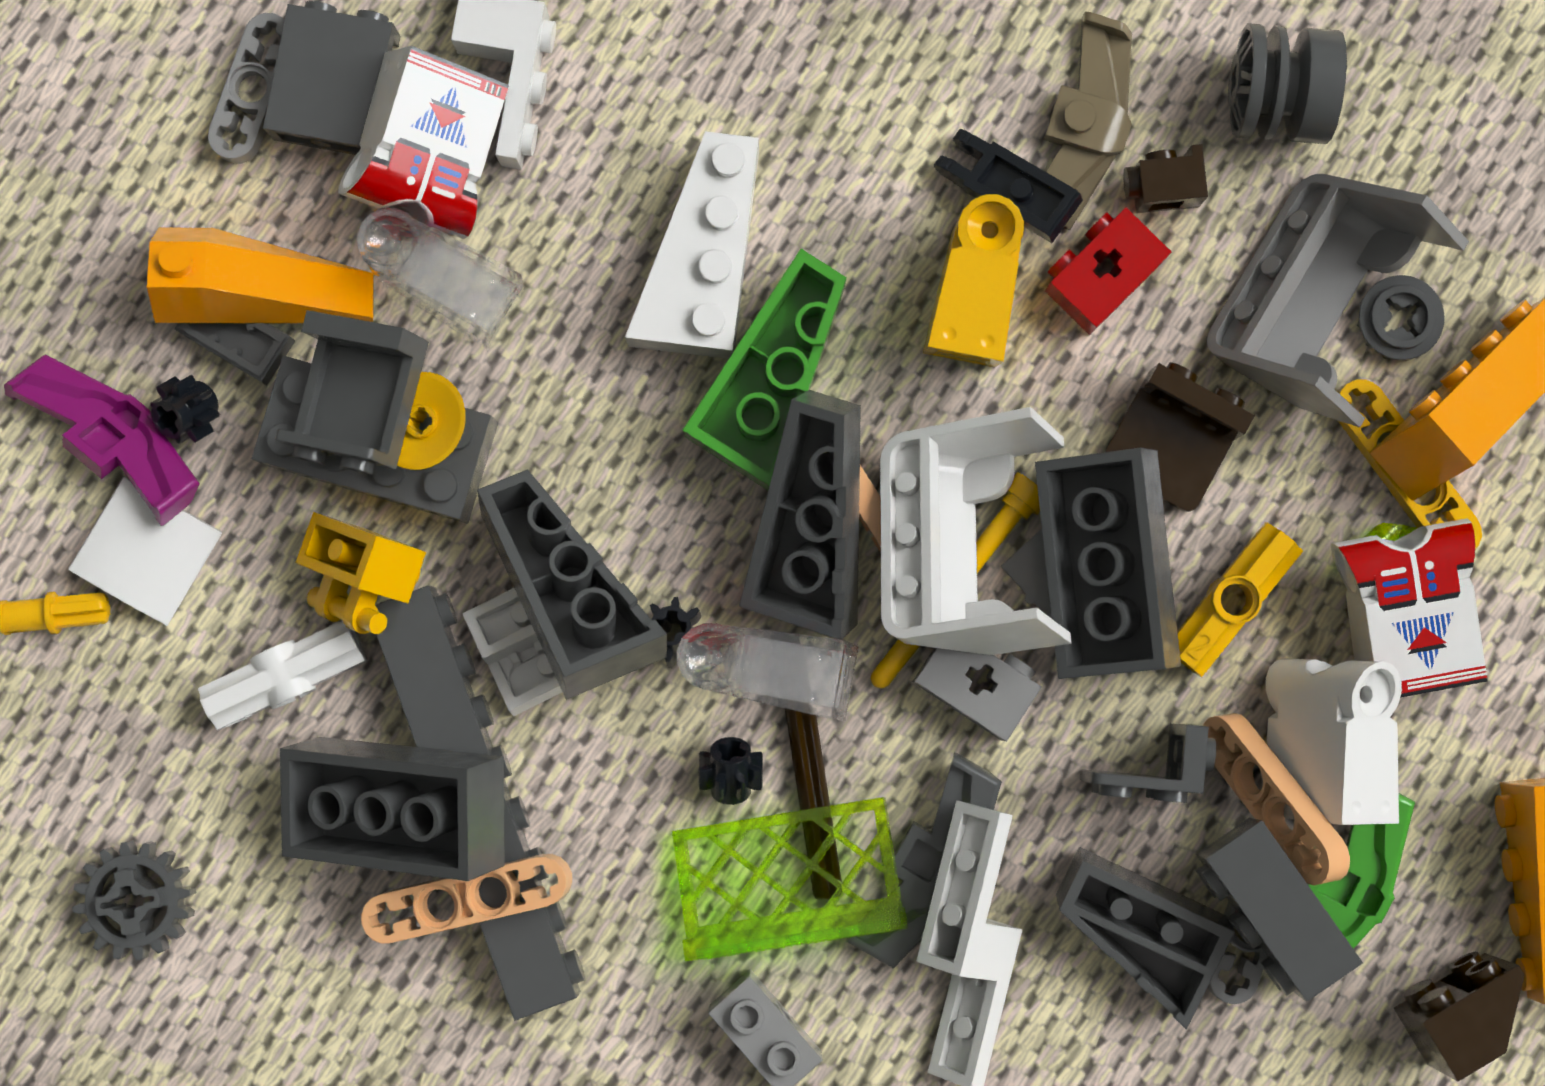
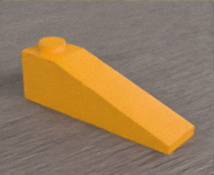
[147,227,374,323]

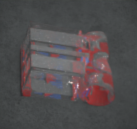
[357,208,525,352]
[677,623,859,721]

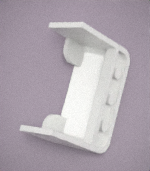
[880,407,1071,655]

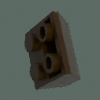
[1394,951,1525,1082]

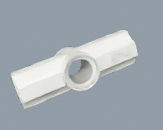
[198,621,367,730]

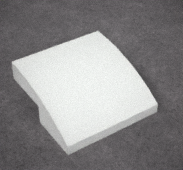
[68,476,222,626]
[462,588,562,716]

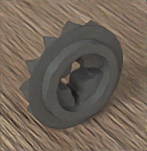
[1357,275,1445,361]

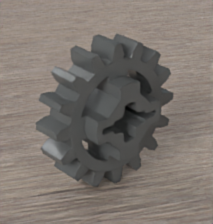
[72,840,196,960]

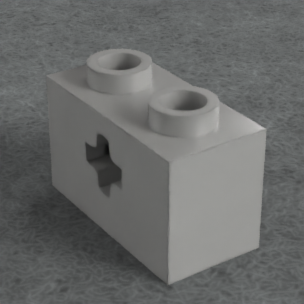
[912,648,1042,742]
[708,969,823,1086]

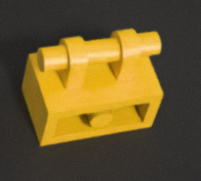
[295,512,426,634]

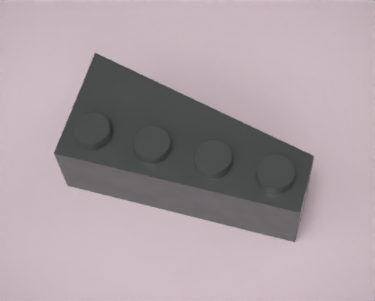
[739,390,861,640]
[477,469,667,700]

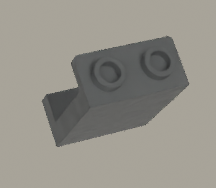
[263,1,401,155]
[275,310,429,475]

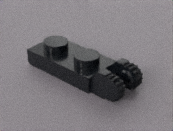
[934,129,1083,243]

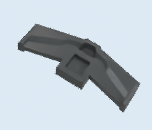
[846,752,1002,969]

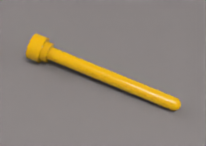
[870,472,1040,689]

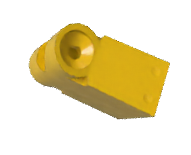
[923,194,1024,368]

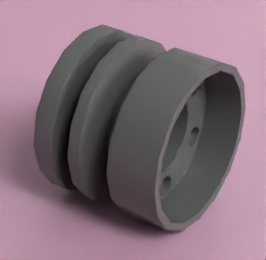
[1228,23,1347,144]

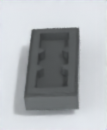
[174,323,295,385]

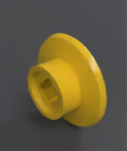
[397,372,466,470]

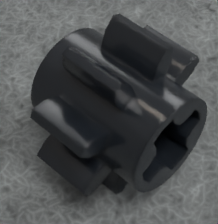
[150,375,220,444]
[650,597,707,668]
[698,737,763,805]

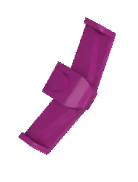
[4,354,200,526]

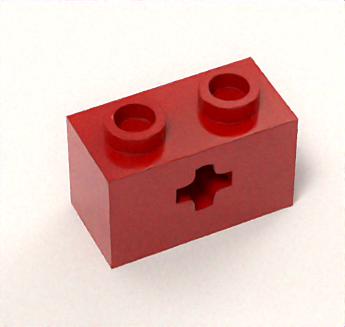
[1045,207,1172,335]

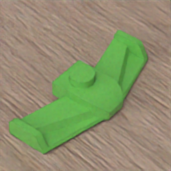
[1307,793,1415,949]

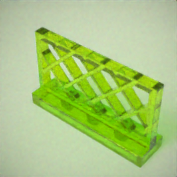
[672,797,908,962]

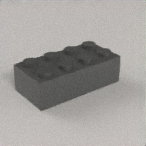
[251,355,498,524]
[1035,448,1181,679]
[280,737,505,881]

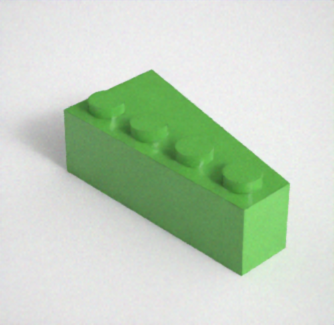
[683,249,847,491]

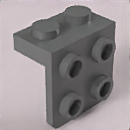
[1080,723,1216,803]

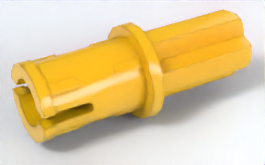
[0,592,111,635]

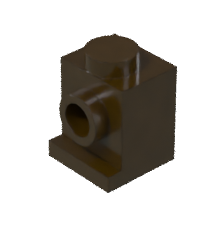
[1123,144,1208,213]

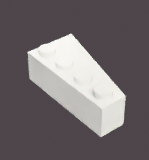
[625,131,759,359]

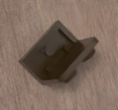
[1105,362,1255,512]

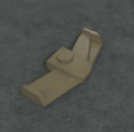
[1043,12,1132,230]

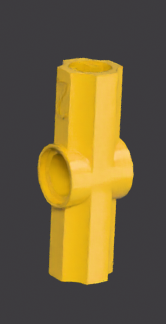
[1177,522,1303,677]

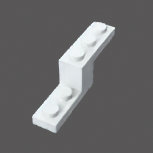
[451,0,556,170]
[916,800,1022,1086]

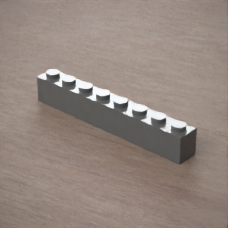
[376,585,586,1021]

